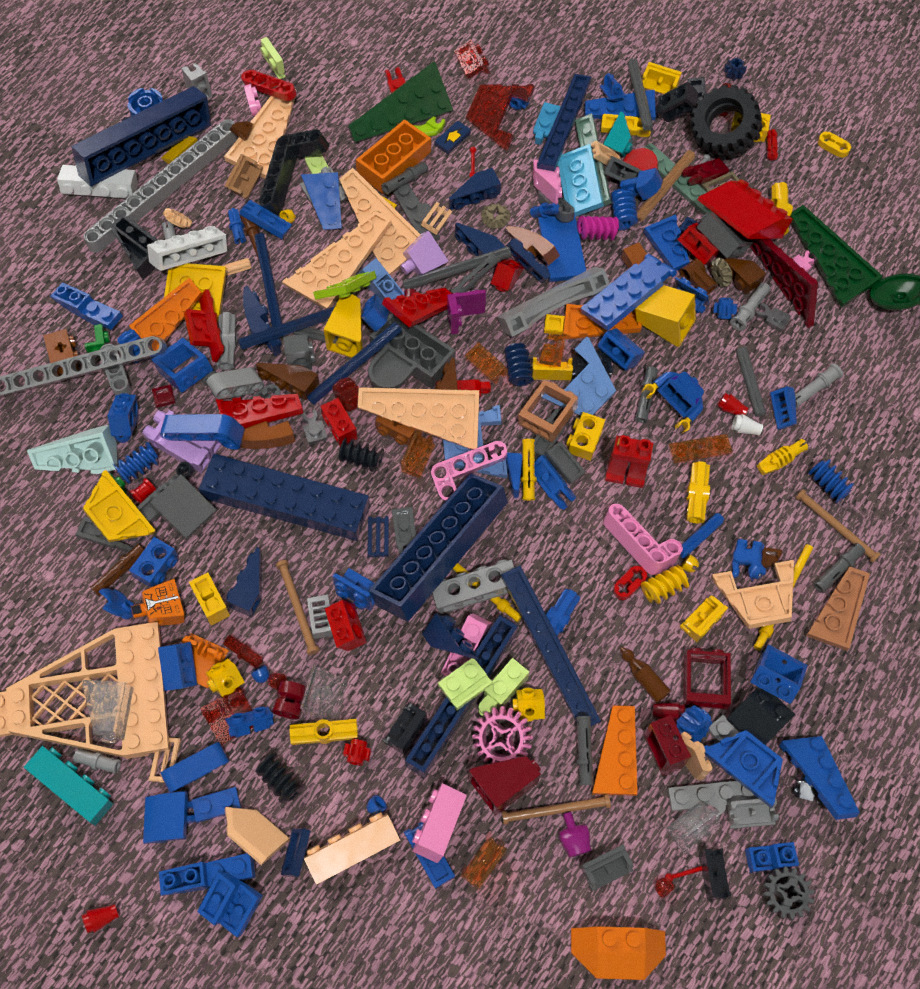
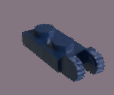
[506,238,551,283]

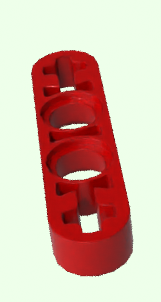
[241,70,297,101]

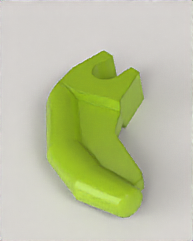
[413,116,445,137]

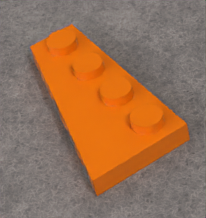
[129,278,203,351]
[563,304,642,340]
[592,706,637,796]

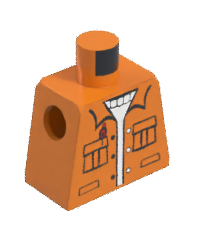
[131,579,185,626]

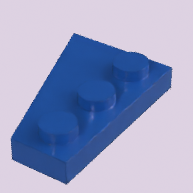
[301,172,342,230]
[643,214,690,271]

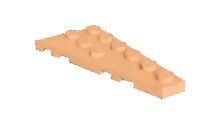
[339,168,420,276]
[282,211,392,309]
[358,388,480,450]

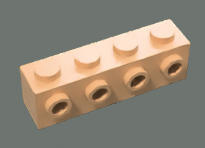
[304,812,400,885]

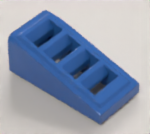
[770,386,797,430]
[506,452,522,498]

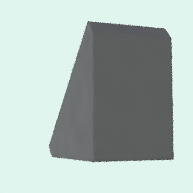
[604,156,643,181]

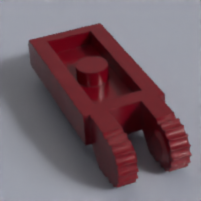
[681,158,730,185]

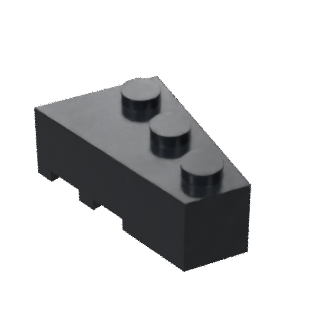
[110,214,158,280]

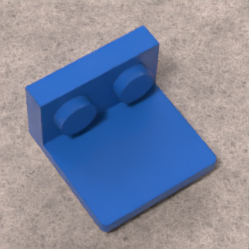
[332,568,375,611]

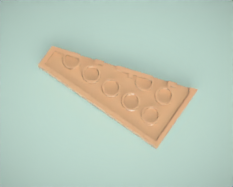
[224,89,296,179]

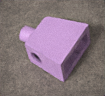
[400,231,448,275]

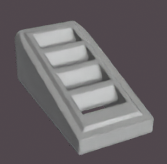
[307,594,332,639]

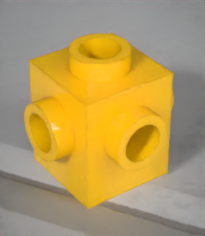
[206,659,245,697]
[512,688,545,722]

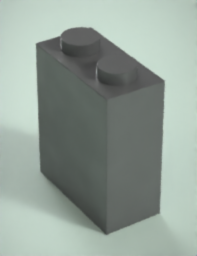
[697,212,754,259]
[150,475,216,541]

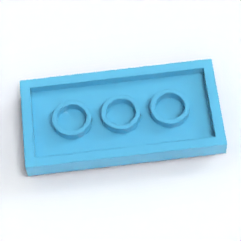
[558,144,604,217]

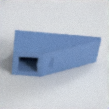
[357,258,404,301]

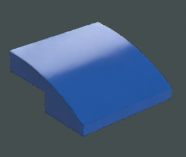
[143,791,188,844]
[197,871,263,937]

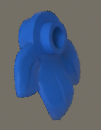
[99,588,134,620]

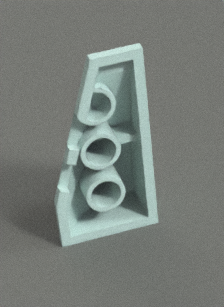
[27,425,117,474]

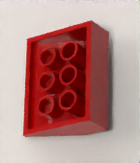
[697,179,793,239]

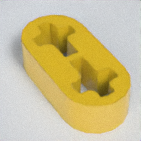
[818,132,851,158]

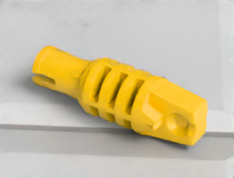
[757,439,808,475]

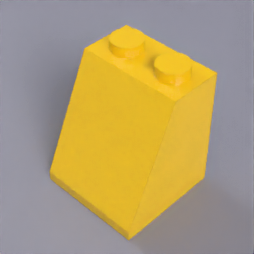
[634,285,696,347]
[323,294,363,358]

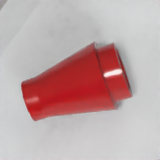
[717,393,749,415]
[81,904,119,933]

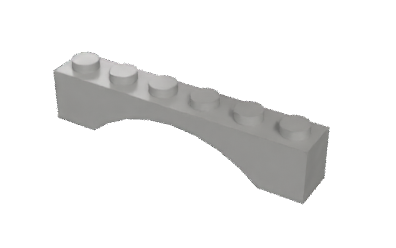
[497,267,610,337]

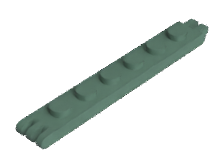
[643,143,713,215]

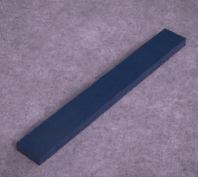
[537,74,591,172]
[500,565,601,726]

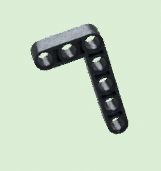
[259,129,329,215]

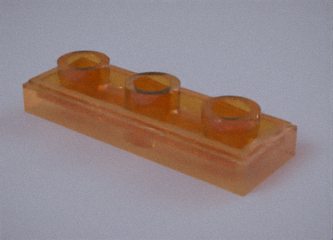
[669,434,732,463]

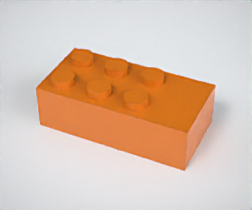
[356,119,431,193]

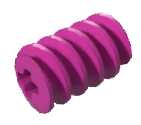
[577,216,619,241]

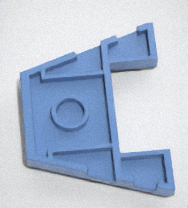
[534,337,617,416]
[443,405,508,478]

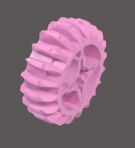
[472,706,533,763]

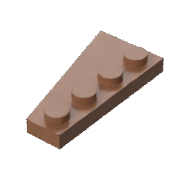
[806,567,870,651]

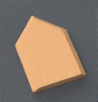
[677,732,712,781]
[225,807,290,865]

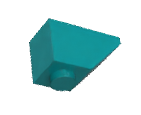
[603,111,633,157]

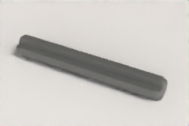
[736,347,766,417]

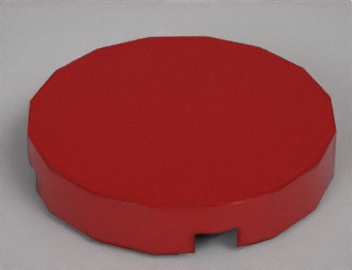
[623,148,659,171]

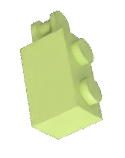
[478,658,529,717]

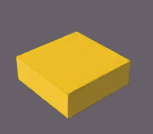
[544,314,565,335]

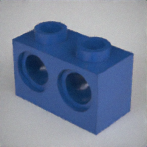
[107,393,139,436]
[129,537,178,588]

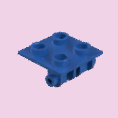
[674,277,710,314]

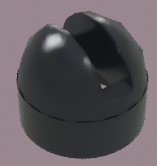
[176,462,195,479]

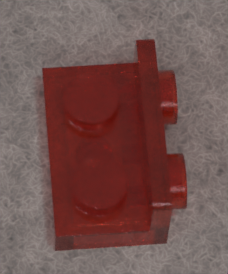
[454,39,490,79]

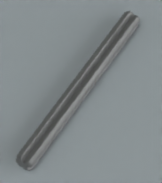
[628,58,653,131]
[403,247,512,290]

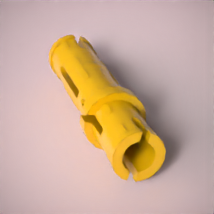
[521,439,537,501]

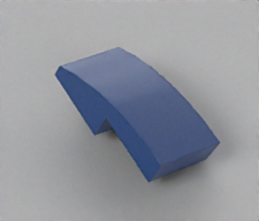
[745,842,799,873]

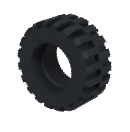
[690,85,762,160]

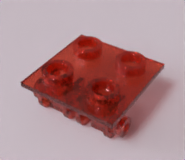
[200,687,253,745]

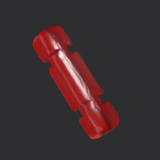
[767,129,778,161]

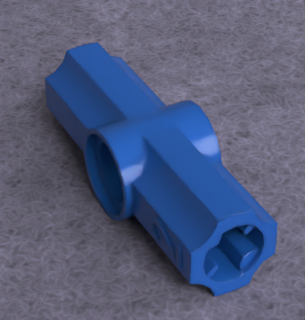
[533,589,581,645]

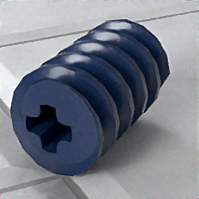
[504,343,534,386]

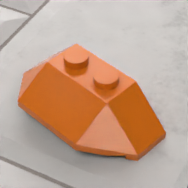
[571,926,666,980]

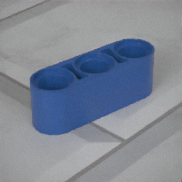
[361,294,389,332]
[160,742,230,793]

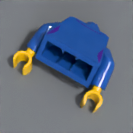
[641,371,704,433]

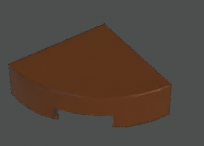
[229,121,253,140]
[761,547,782,568]

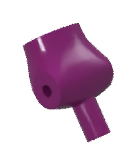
[558,812,592,858]

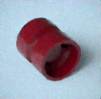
[272,681,308,720]

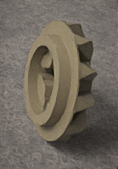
[481,202,510,228]
[710,258,732,288]

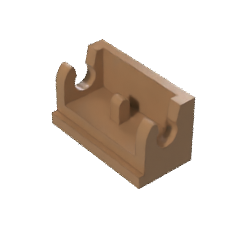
[225,154,263,199]

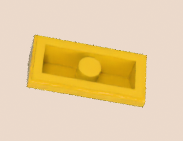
[161,136,198,164]

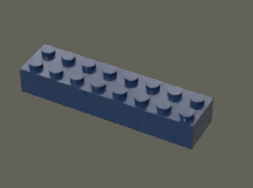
[71,86,211,187]
[199,454,370,541]
[369,473,508,622]

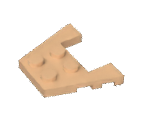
[712,560,794,629]

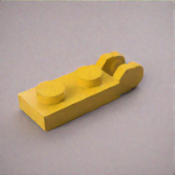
[601,114,651,137]

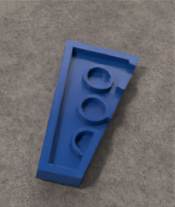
[585,90,656,121]
[779,736,859,820]

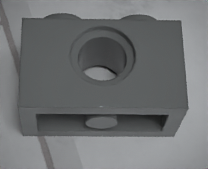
[283,334,315,370]

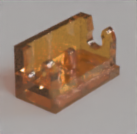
[539,334,567,367]
[465,342,508,384]
[401,429,435,479]
[461,838,507,891]

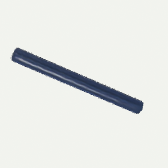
[254,233,282,327]
[238,306,335,349]
[307,322,402,405]

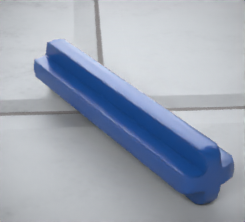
[680,513,724,559]

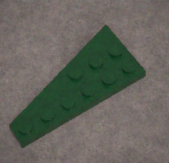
[348,61,453,144]
[790,205,883,308]

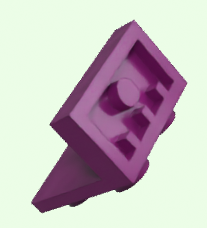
[447,290,486,334]

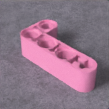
[431,441,508,502]
[603,504,683,575]

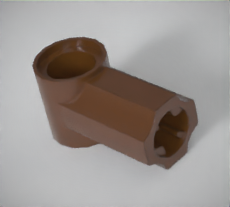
[680,259,717,295]

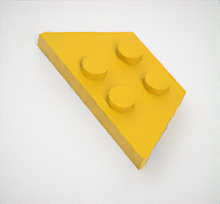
[83,470,155,542]

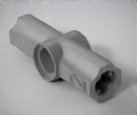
[216,312,237,370]

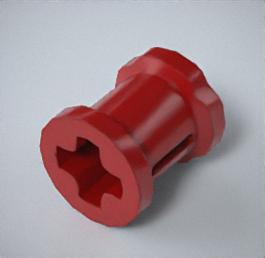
[129,478,156,504]

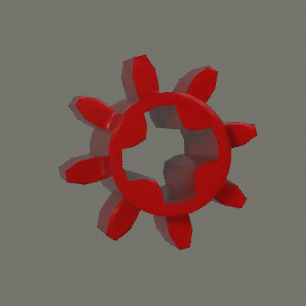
[343,739,371,766]

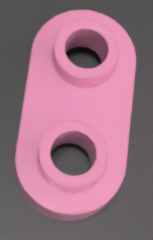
[244,84,261,116]

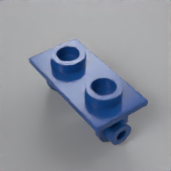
[599,73,627,101]
[225,707,274,738]

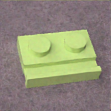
[260,37,285,79]
[438,658,493,710]

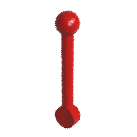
[469,147,477,178]
[665,866,702,883]

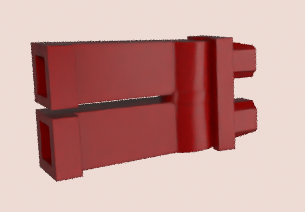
[605,435,653,488]

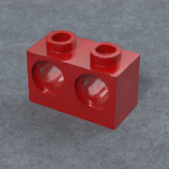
[677,223,720,265]
[320,398,358,447]
[325,600,367,651]

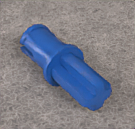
[530,203,560,218]
[228,208,246,244]

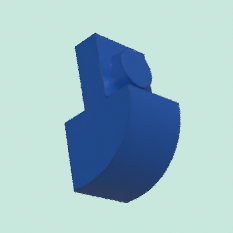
[620,168,663,200]

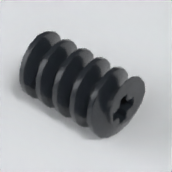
[339,437,384,472]
[256,752,305,803]

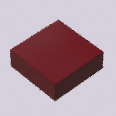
[152,384,175,408]

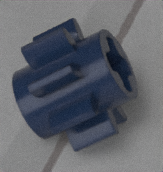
[724,58,747,81]

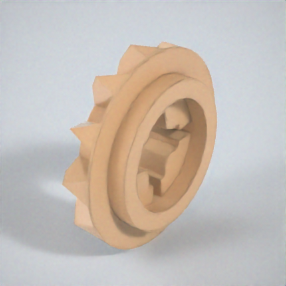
[163,208,192,228]

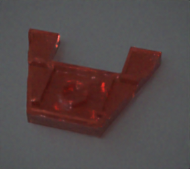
[466,84,535,151]

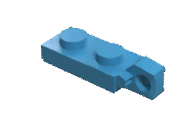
[533,102,561,145]

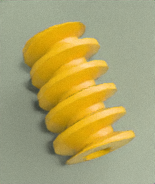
[641,565,689,604]

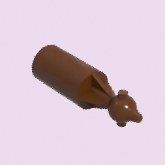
[620,647,671,704]

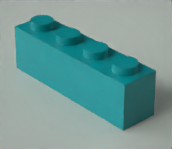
[23,746,113,826]

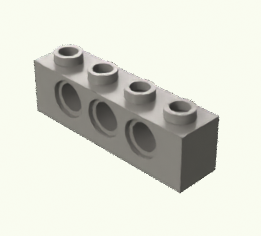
[433,560,515,614]

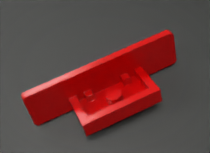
[184,289,224,362]

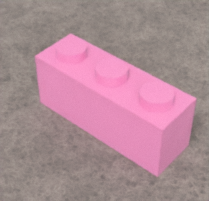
[412,783,467,863]

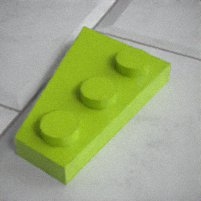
[313,270,377,300]

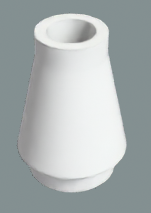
[731,414,763,436]

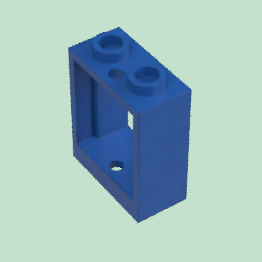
[151,338,213,393]
[750,644,808,704]

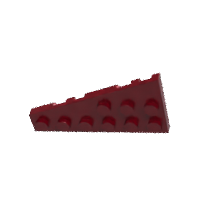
[750,239,818,328]

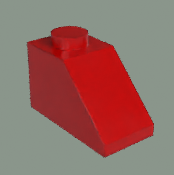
[491,258,524,292]

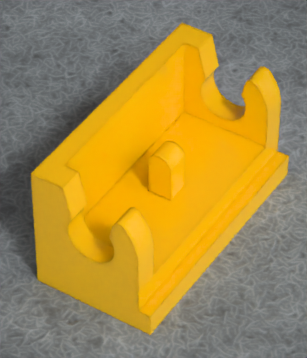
[642,62,682,94]
[532,357,573,380]
[680,595,728,642]

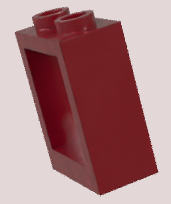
[683,648,731,710]
[644,715,691,777]

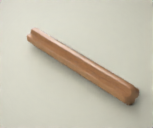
[637,150,695,222]

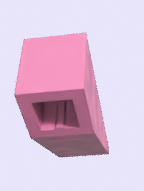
[533,160,562,204]
[441,613,492,676]

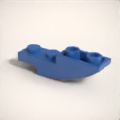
[50,283,123,330]
[159,853,255,896]

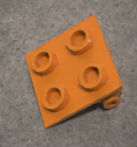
[182,633,229,689]

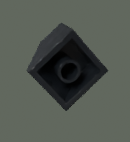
[726,687,796,745]

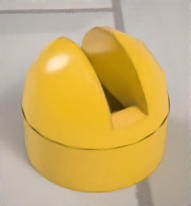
[279,209,296,223]
[681,554,699,572]

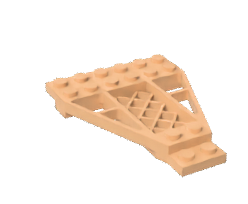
[0,622,170,759]

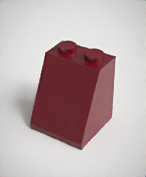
[468,756,541,816]

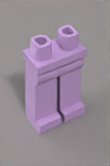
[142,410,222,473]

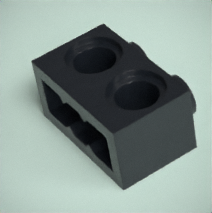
[657,82,698,122]

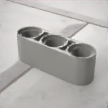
[100,344,132,396]
[206,367,264,399]

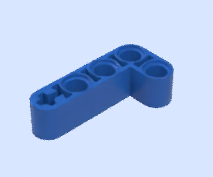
[160,414,245,450]

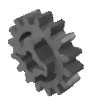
[762,867,815,921]

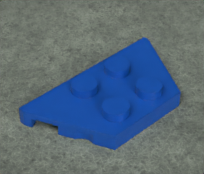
[704,730,783,809]

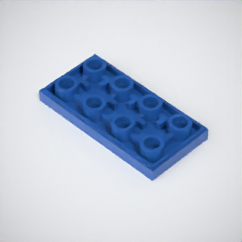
[538,213,586,282]

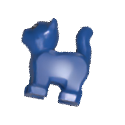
[732,539,766,581]

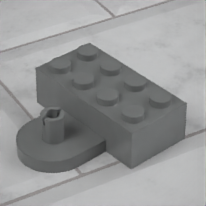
[368,312,456,389]

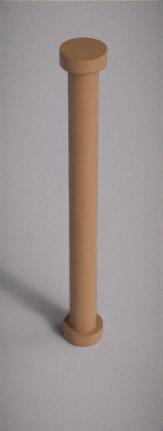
[796,489,881,563]
[276,560,320,655]
[501,794,611,825]

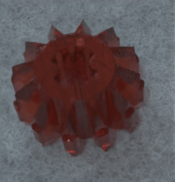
[333,377,359,412]

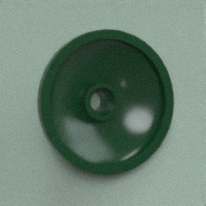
[870,274,920,311]

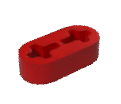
[613,566,647,600]

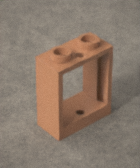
[518,380,578,443]

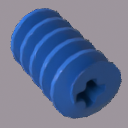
[611,189,638,230]
[112,442,159,484]
[808,459,854,504]

